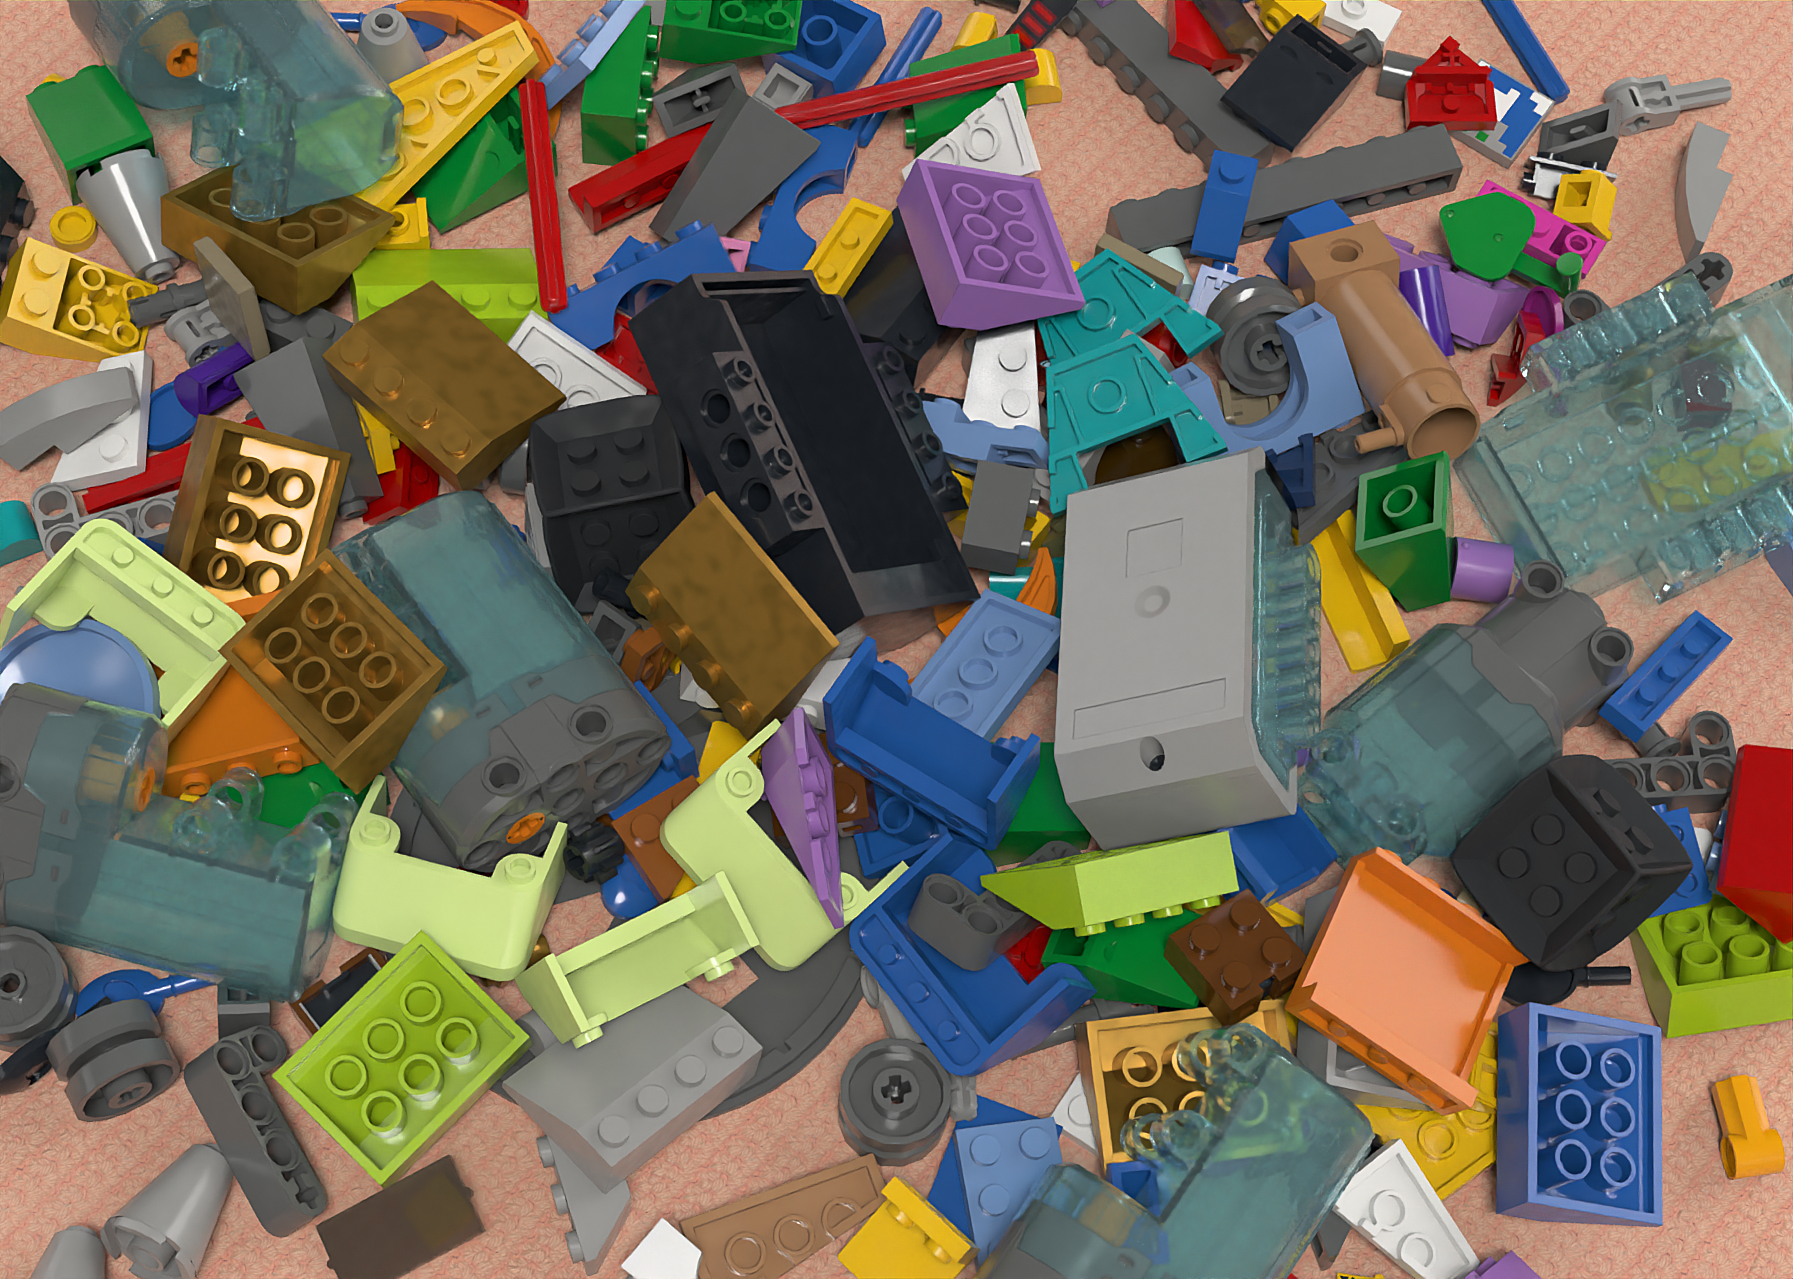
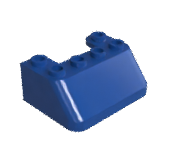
[849,832,1097,1077]

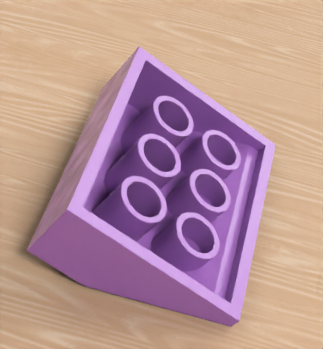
[896,159,1085,331]

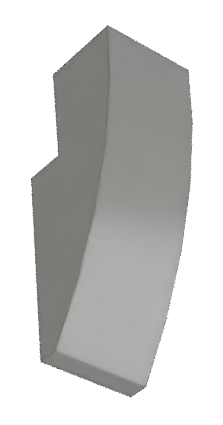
[1675,121,1733,264]
[0,367,139,471]

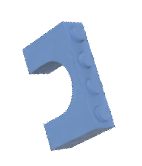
[1165,302,1366,465]

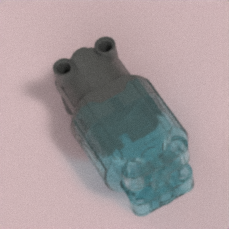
[1297,559,1634,871]

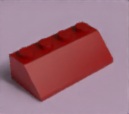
[1716,744,1793,945]

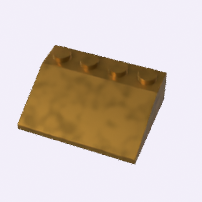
[160,148,395,315]
[322,280,567,497]
[162,414,351,603]
[625,491,841,741]
[218,548,448,795]
[1074,998,1304,1176]

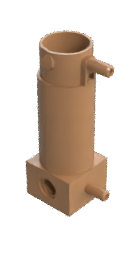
[1288,220,1481,461]

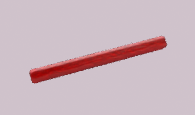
[774,50,1039,130]
[518,78,568,314]

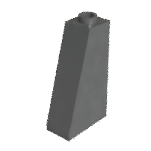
[649,87,821,247]
[233,337,384,519]

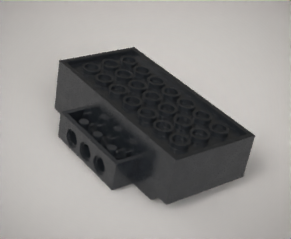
[627,270,981,661]

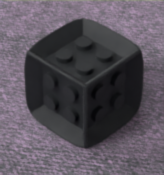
[529,394,696,614]
[1450,754,1693,972]

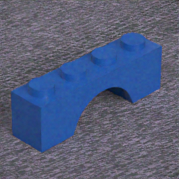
[745,124,859,272]
[547,219,738,350]

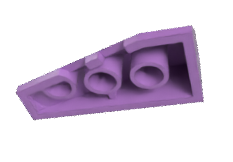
[1355,224,1531,349]
[760,707,844,929]

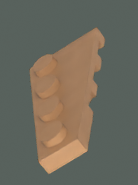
[679,1153,887,1279]

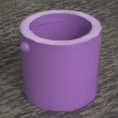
[1451,536,1514,604]

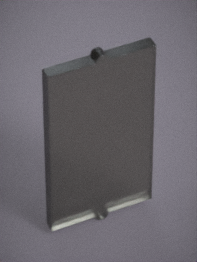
[315,1154,486,1279]

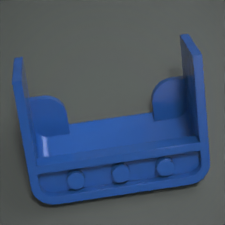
[822,635,1040,850]

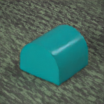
[0,500,43,567]

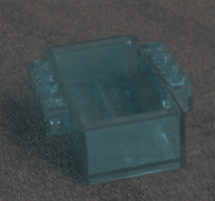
[1452,271,1793,605]

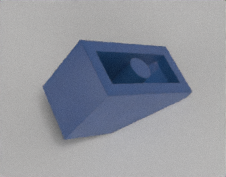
[1190,149,1259,264]

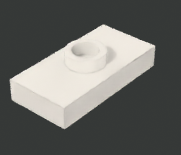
[1322,0,1402,50]

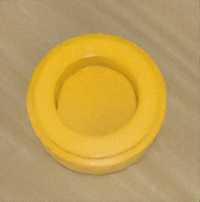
[49,206,98,253]

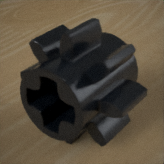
[563,821,625,885]

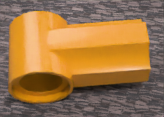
[1711,1075,1785,1180]

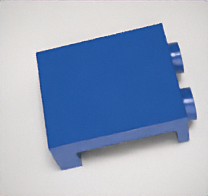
[1189,803,1338,908]

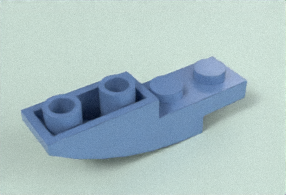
[922,398,1050,476]

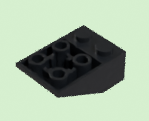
[1220,14,1368,153]

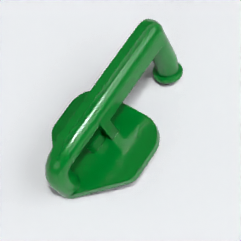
[1438,192,1583,299]

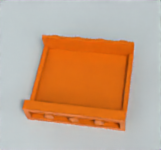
[143,589,321,806]
[1284,846,1530,1116]

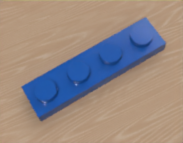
[1598,610,1733,743]

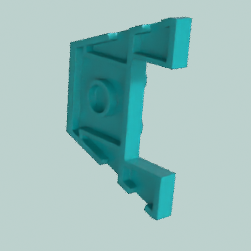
[1037,248,1225,365]
[1046,333,1229,518]

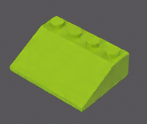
[349,248,548,344]
[980,831,1239,937]
[1629,893,1793,1039]
[272,930,533,1191]

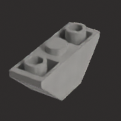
[536,1131,632,1277]

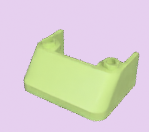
[0,519,246,762]
[659,718,909,971]
[332,774,568,981]
[514,870,760,1049]

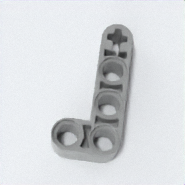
[31,482,179,562]

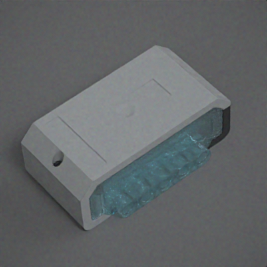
[1054,446,1321,851]

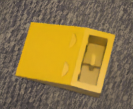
[0,237,159,363]

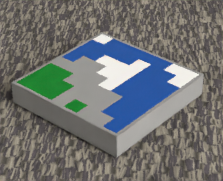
[1447,58,1555,169]

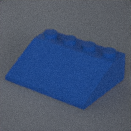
[1496,1002,1663,1227]

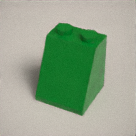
[901,34,1027,159]
[25,63,156,206]
[1355,451,1454,612]
[983,742,1091,867]

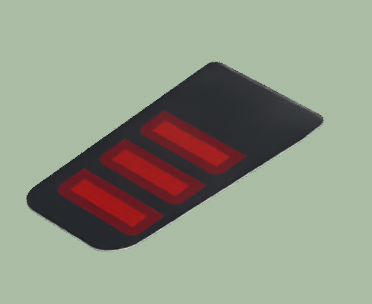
[1004,0,1078,52]

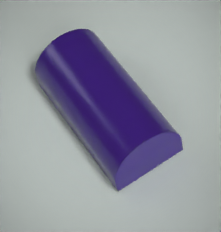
[1399,265,1455,357]
[174,341,255,419]

